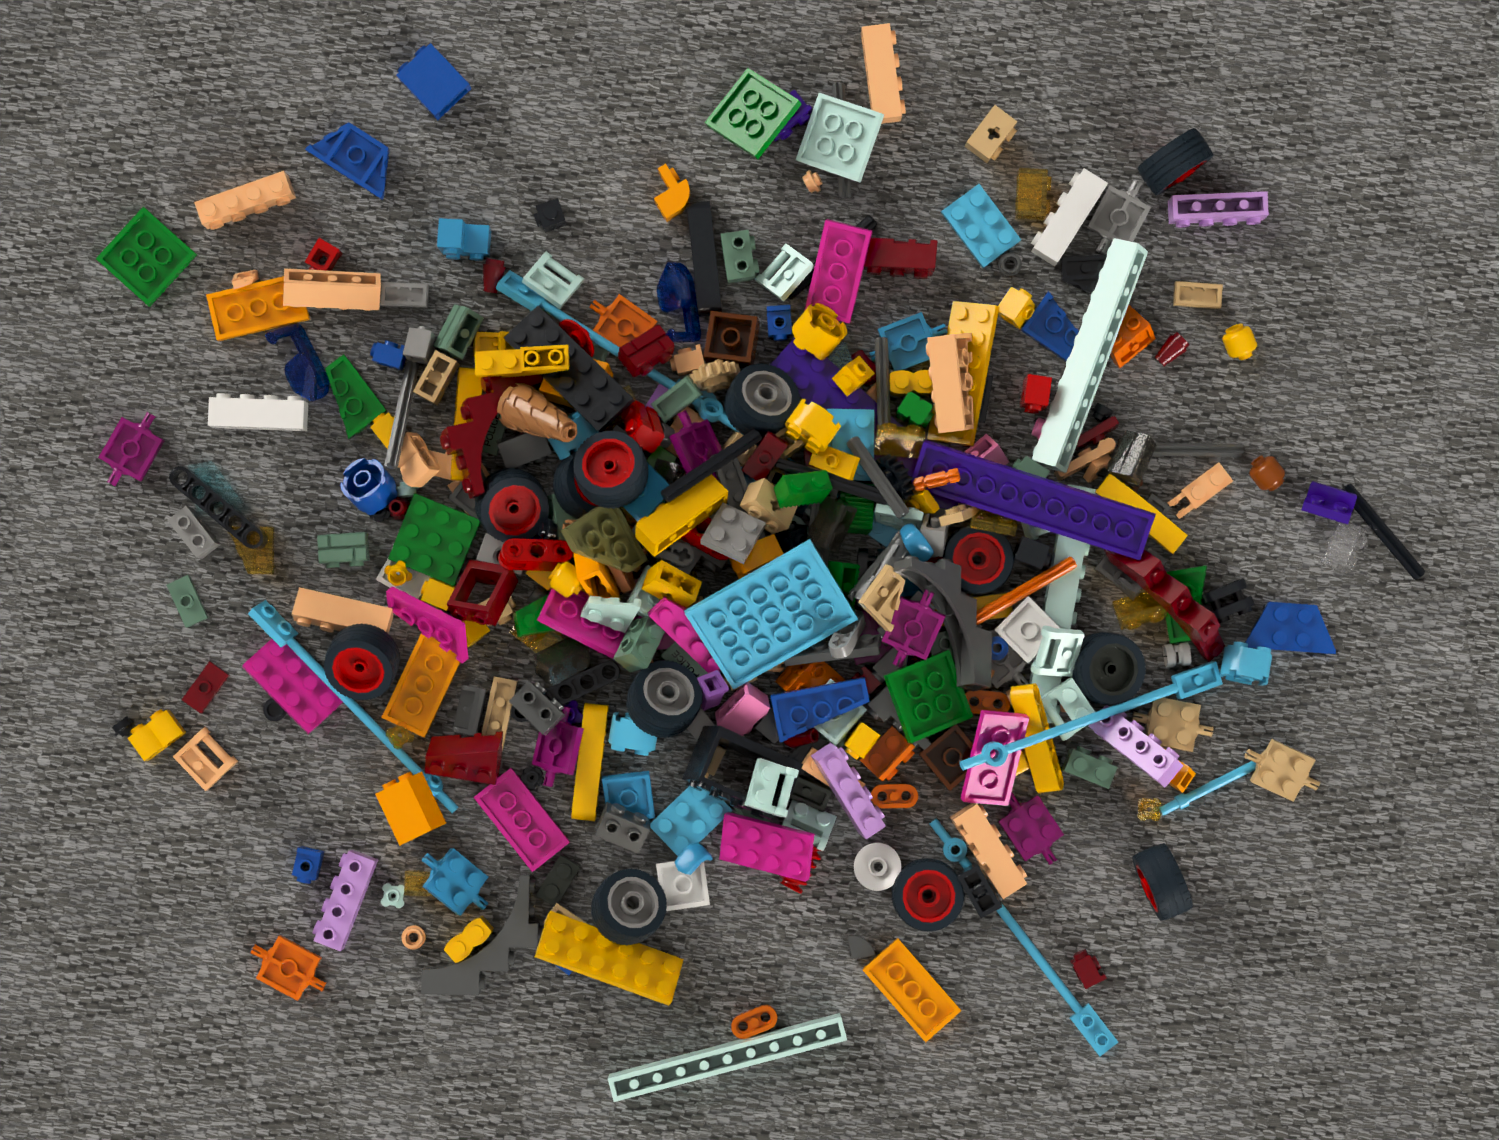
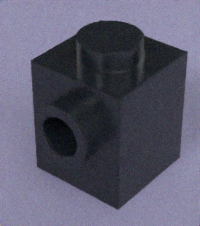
[534,198,567,233]

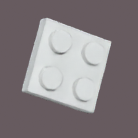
[995,596,1061,664]
[656,861,710,911]

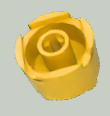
[792,303,847,360]
[785,399,841,454]

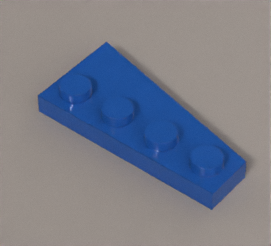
[770,677,870,743]

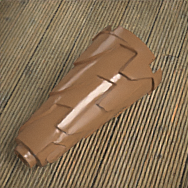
[497,383,577,442]

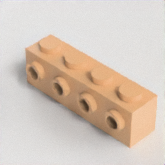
[861,23,906,124]
[194,171,296,230]
[283,268,381,311]
[292,587,394,634]

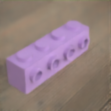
[1168,192,1269,228]
[1088,705,1183,788]
[811,742,886,839]
[313,850,378,951]

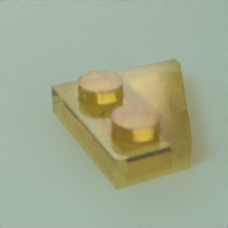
[970,510,1017,536]
[228,527,275,575]

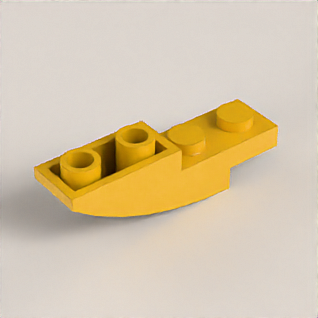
[475,345,569,377]

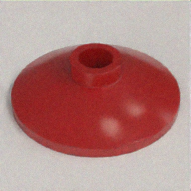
[559,319,594,358]

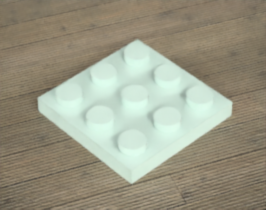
[796,93,884,183]

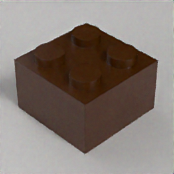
[703,311,760,369]
[917,724,973,791]

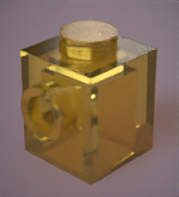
[404,870,433,896]

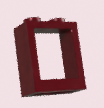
[447,560,518,626]

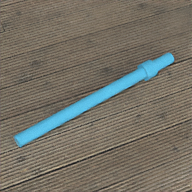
[1159,744,1286,816]

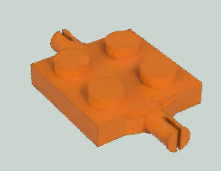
[589,294,658,347]
[251,935,327,1001]

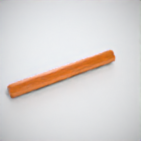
[976,557,1077,625]

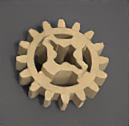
[689,360,740,393]

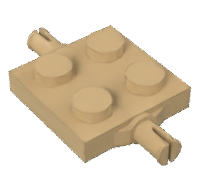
[1132,698,1214,752]
[1245,739,1320,802]

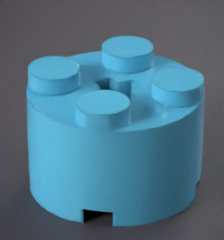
[547,411,598,460]
[1220,642,1272,686]
[608,712,657,756]

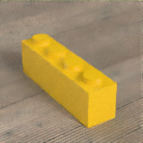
[635,474,728,557]

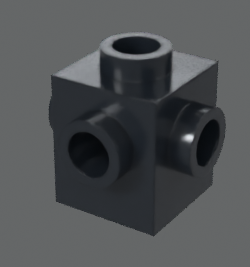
[774,521,808,554]

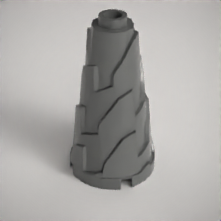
[847,531,911,611]

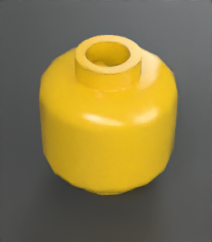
[1222,323,1257,360]
[548,562,583,597]

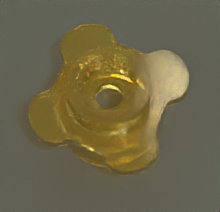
[386,721,414,749]
[1137,798,1161,821]

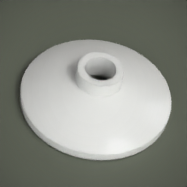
[854,843,902,891]

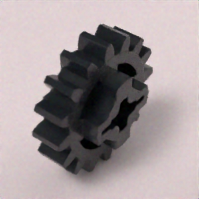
[876,454,915,503]

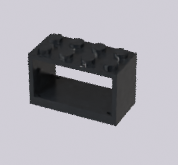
[682,726,803,820]

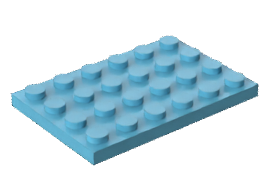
[684,539,858,690]

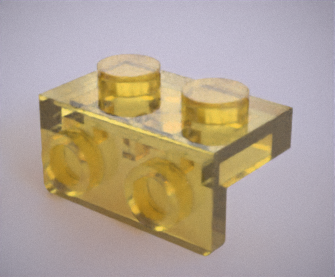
[874,423,926,458]
[1112,591,1167,630]

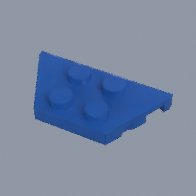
[305,122,390,200]
[1244,602,1336,654]

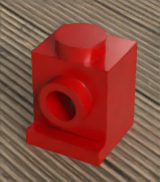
[305,238,343,271]

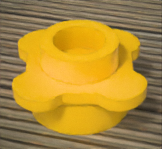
[384,561,412,586]

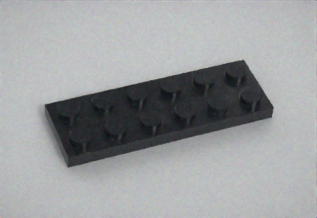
[504,306,635,433]

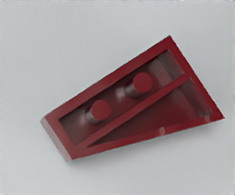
[863,238,938,279]
[425,731,503,785]

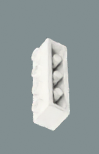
[1031,168,1108,267]
[208,393,308,431]

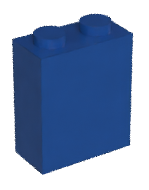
[396,43,471,121]

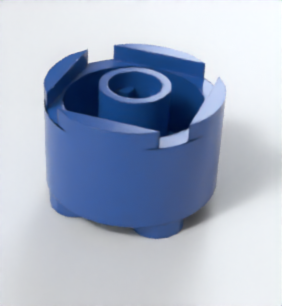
[340,458,398,515]

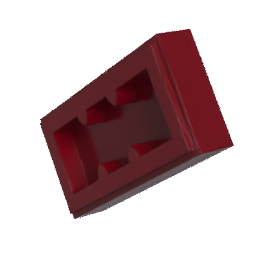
[1075,416,1119,451]
[742,430,788,481]
[181,661,230,714]

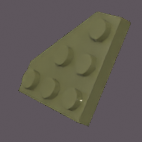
[561,506,647,573]

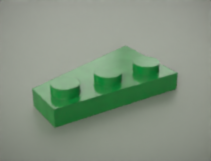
[325,354,387,439]
[1164,566,1207,643]
[513,594,556,637]

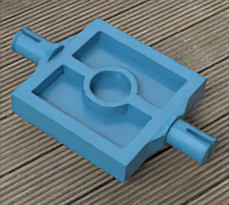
[869,312,947,371]
[422,848,488,916]

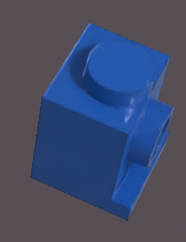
[767,305,792,341]
[370,340,406,371]
[292,846,325,884]

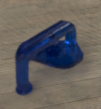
[657,262,701,343]
[265,323,329,402]

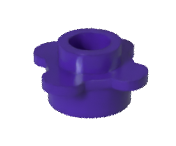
[565,700,583,724]

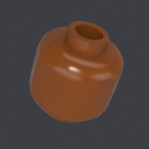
[1249,455,1285,491]

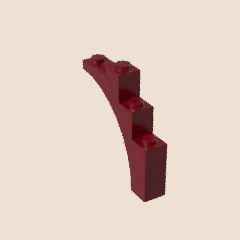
[440,374,543,499]
[1104,549,1225,662]

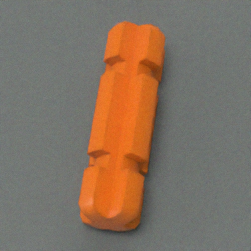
[913,468,960,491]

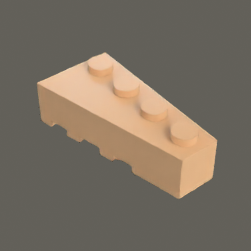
[926,333,974,433]
[950,803,1027,899]

